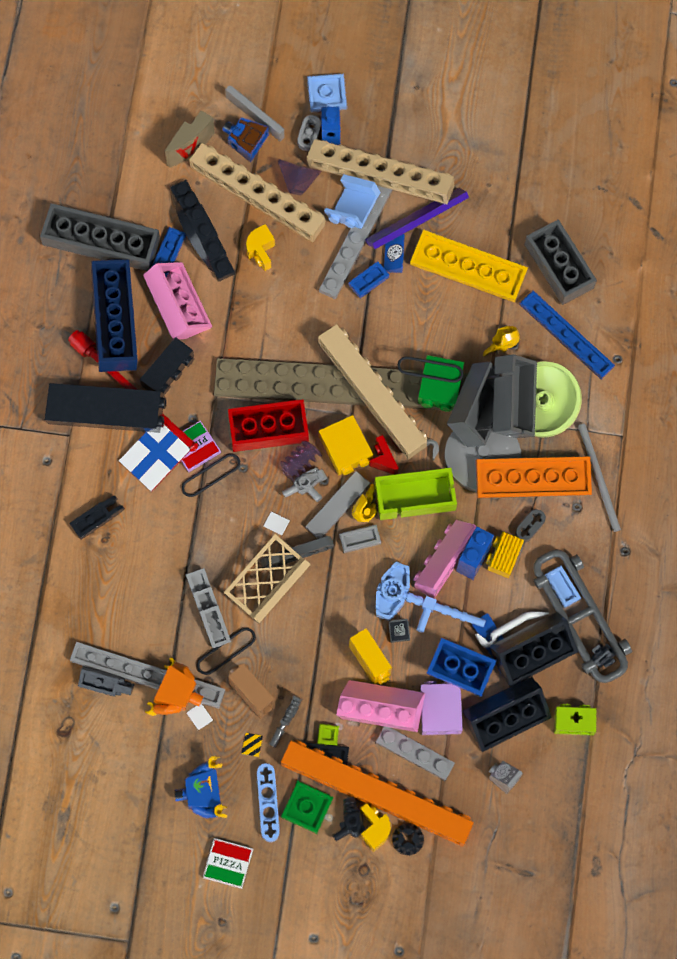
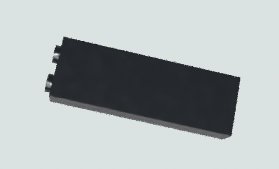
[44,383,167,433]

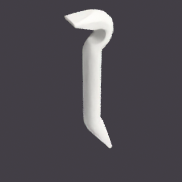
[475,612,549,648]

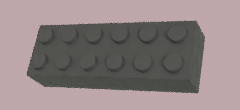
[40,203,160,271]

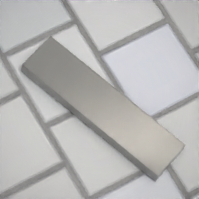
[225,85,284,141]
[305,471,370,539]

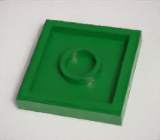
[281,781,334,834]

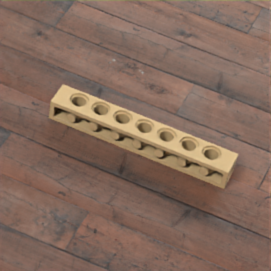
[307,139,454,204]
[189,143,325,242]

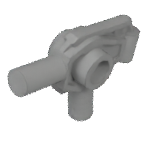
[282,468,327,502]

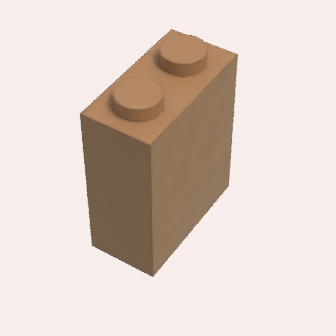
[228,664,276,719]

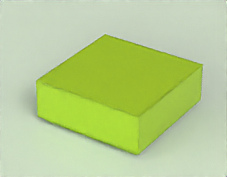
[317,724,339,746]

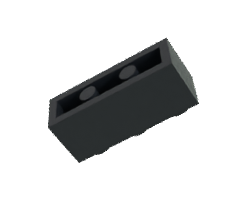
[140,337,194,395]

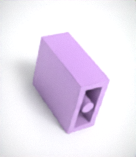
[420,681,462,735]

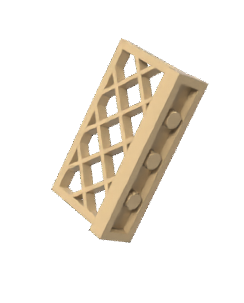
[224,534,311,624]

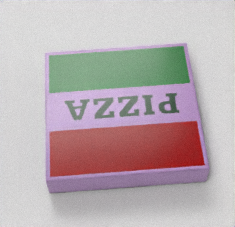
[181,420,221,472]

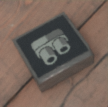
[388,619,410,643]

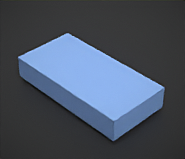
[545,565,581,608]

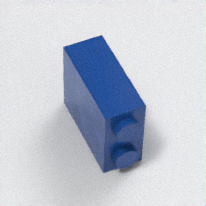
[456,527,494,580]

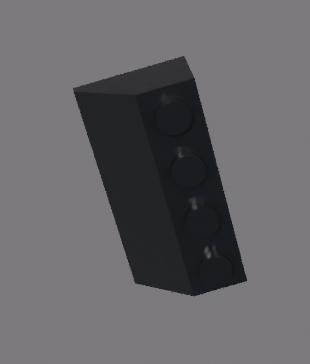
[489,612,578,687]
[462,677,552,752]

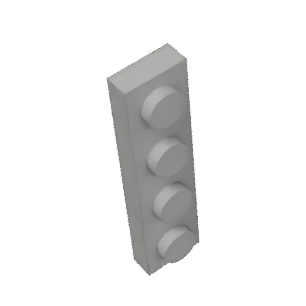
[376,727,455,781]

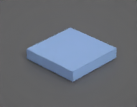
[307,74,347,112]

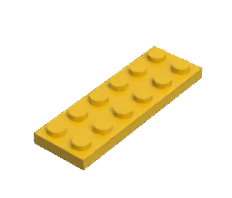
[410,230,528,303]

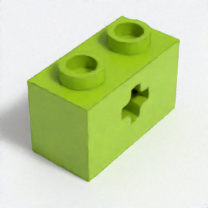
[554,704,596,735]

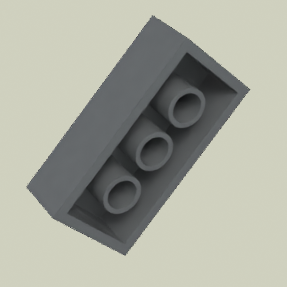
[524,219,597,305]

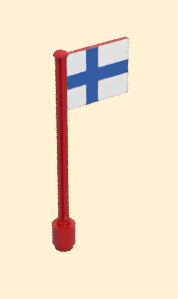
[68,330,198,492]

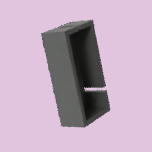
[492,354,537,438]
[447,362,497,447]

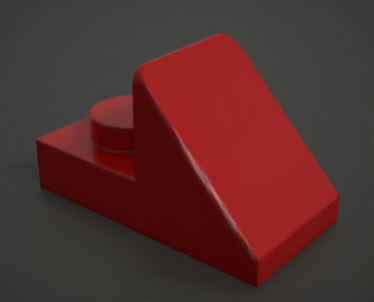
[369,435,399,475]

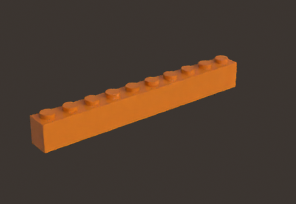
[281,740,474,847]

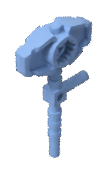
[376,562,486,633]

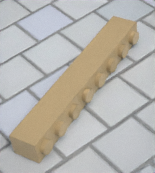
[318,324,428,460]

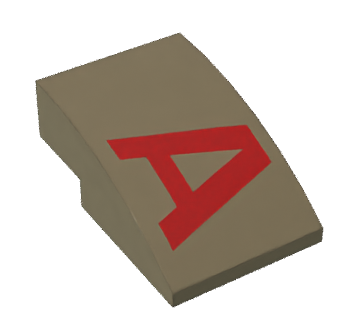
[165,111,215,167]

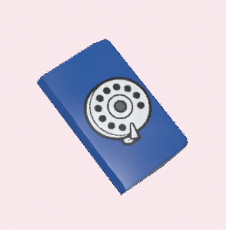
[384,234,405,273]

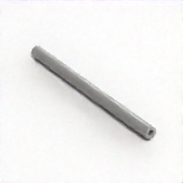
[578,424,621,532]

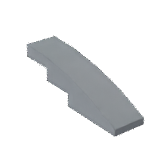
[186,568,231,648]

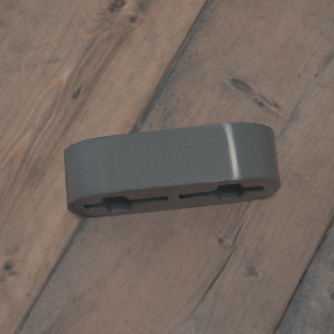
[516,509,546,543]

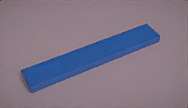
[520,291,615,380]

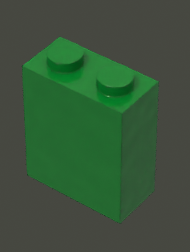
[418,355,464,412]

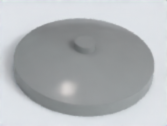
[444,428,521,492]

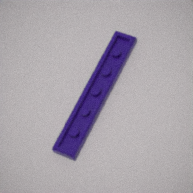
[365,188,469,249]

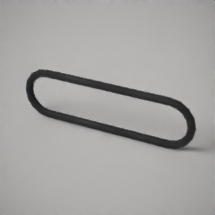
[397,356,463,383]
[182,454,241,497]
[197,628,256,675]

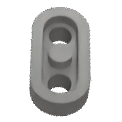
[298,115,321,151]

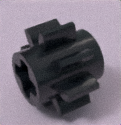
[591,643,616,668]

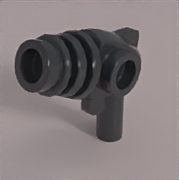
[332,797,366,842]

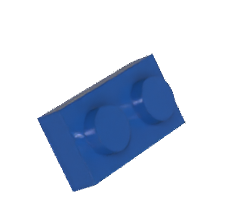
[348,261,389,299]

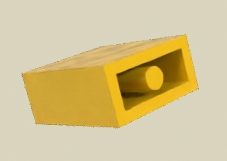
[319,415,373,476]
[349,628,392,685]

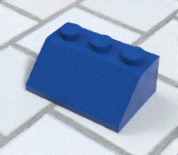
[426,638,496,696]

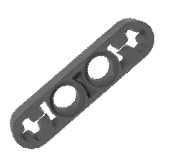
[260,536,334,568]

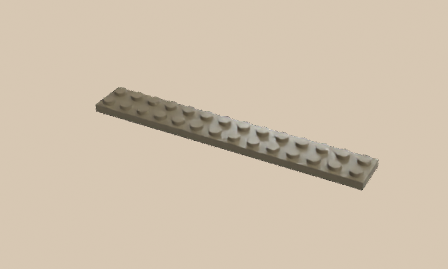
[214,358,468,411]

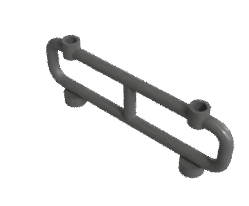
[533,549,632,683]

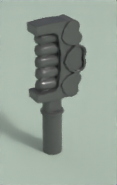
[269,695,303,748]

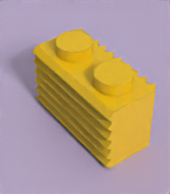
[486,532,524,579]

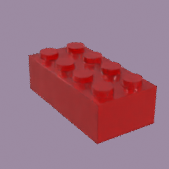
[228,399,309,452]

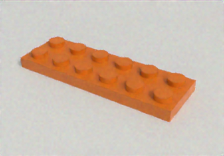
[476,457,592,498]

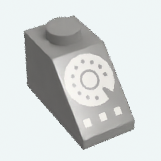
[489,761,523,794]

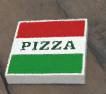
[203,838,253,889]

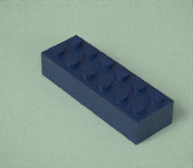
[91,260,138,372]

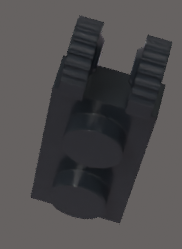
[69,496,125,540]

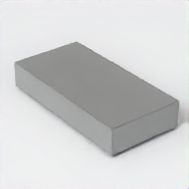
[339,525,381,553]

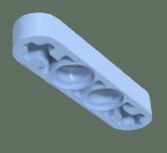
[257,763,280,842]

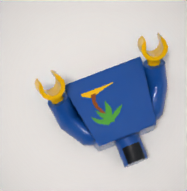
[174,756,228,818]

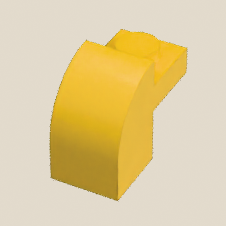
[246,224,275,271]
[360,803,391,852]

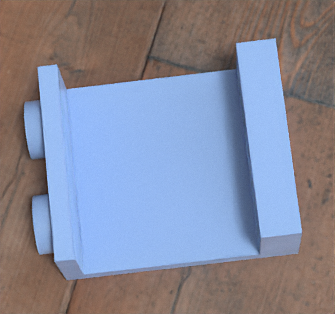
[324,174,380,229]

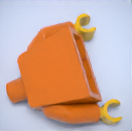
[145,657,204,716]

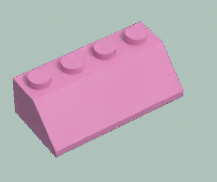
[143,262,212,340]
[414,520,477,599]
[336,680,425,732]

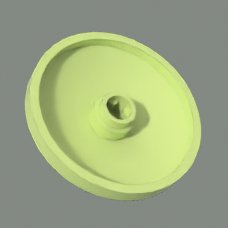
[534,361,582,438]

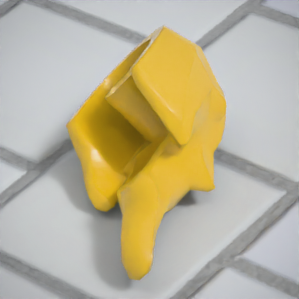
[483,326,520,356]
[352,484,377,522]

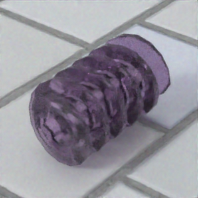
[279,440,322,482]

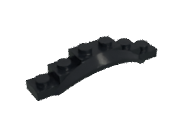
[170,180,235,282]

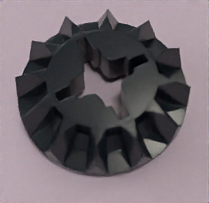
[392,823,424,856]

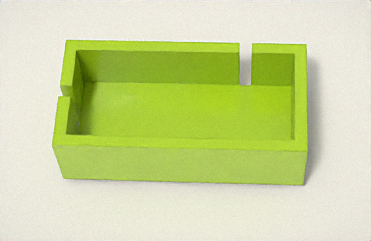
[374,468,457,520]

